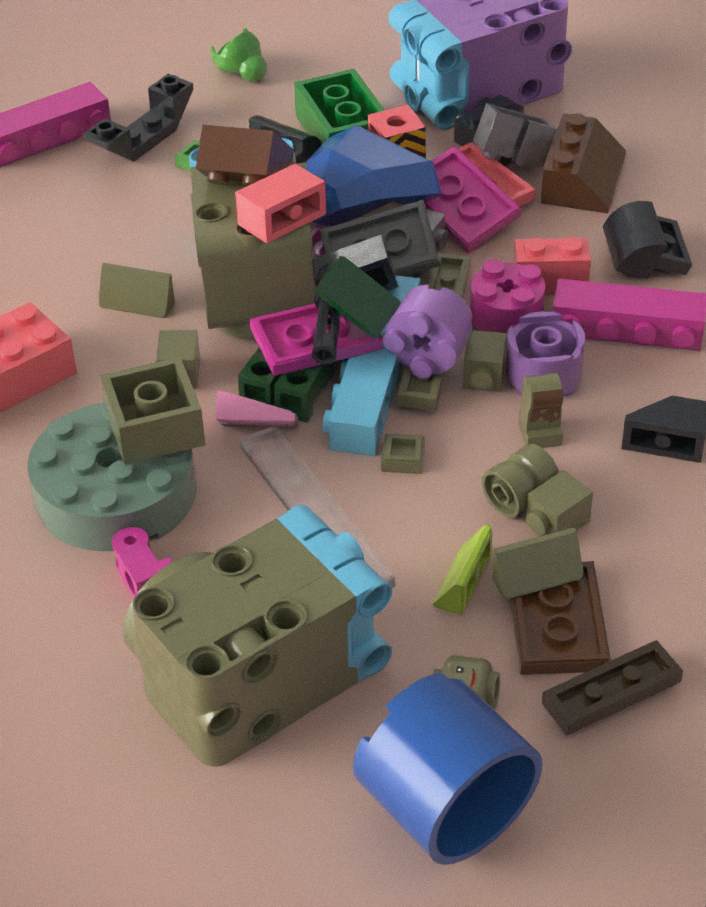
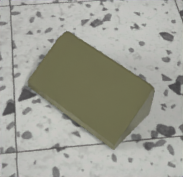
[99,263,175,318]
[492,527,583,600]

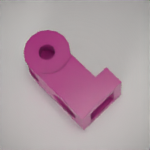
[112,527,172,598]

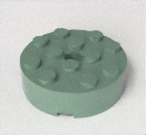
[28,403,196,551]

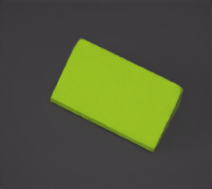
[433,525,493,615]

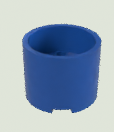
[353,673,543,865]

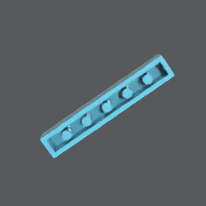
[323,275,421,456]

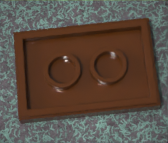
[511,561,611,675]

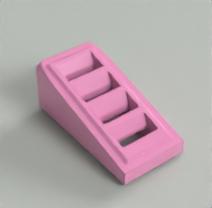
[216,390,299,427]

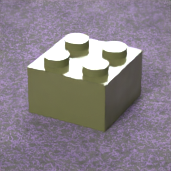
[100,357,206,465]

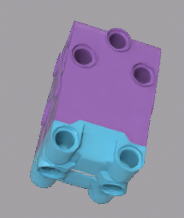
[388,0,572,130]

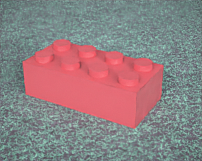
[0,302,77,412]

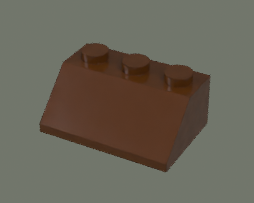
[541,113,626,214]

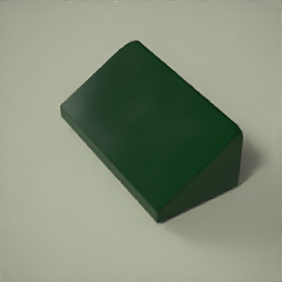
[314,256,401,340]

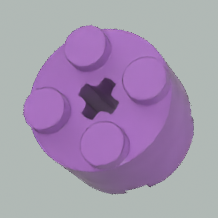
[383,285,473,378]
[506,311,585,396]

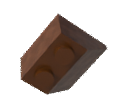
[195,125,294,186]

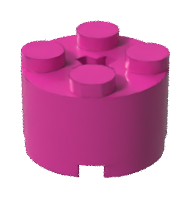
[470,259,545,334]

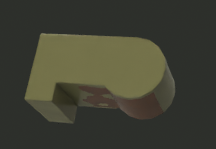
[518,373,563,448]

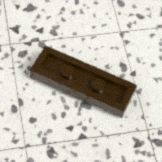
[542,640,683,736]

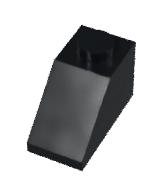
[621,395,706,463]

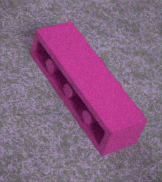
[0,81,111,167]
[553,278,706,351]

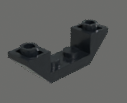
[83,73,194,162]

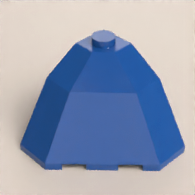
[306,125,442,227]

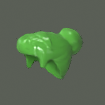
[211,28,267,82]

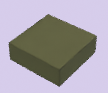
[381,434,425,474]

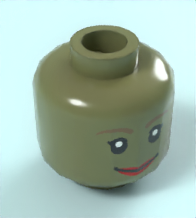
[433,655,500,709]

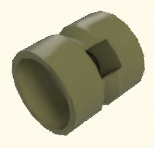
[482,443,559,518]

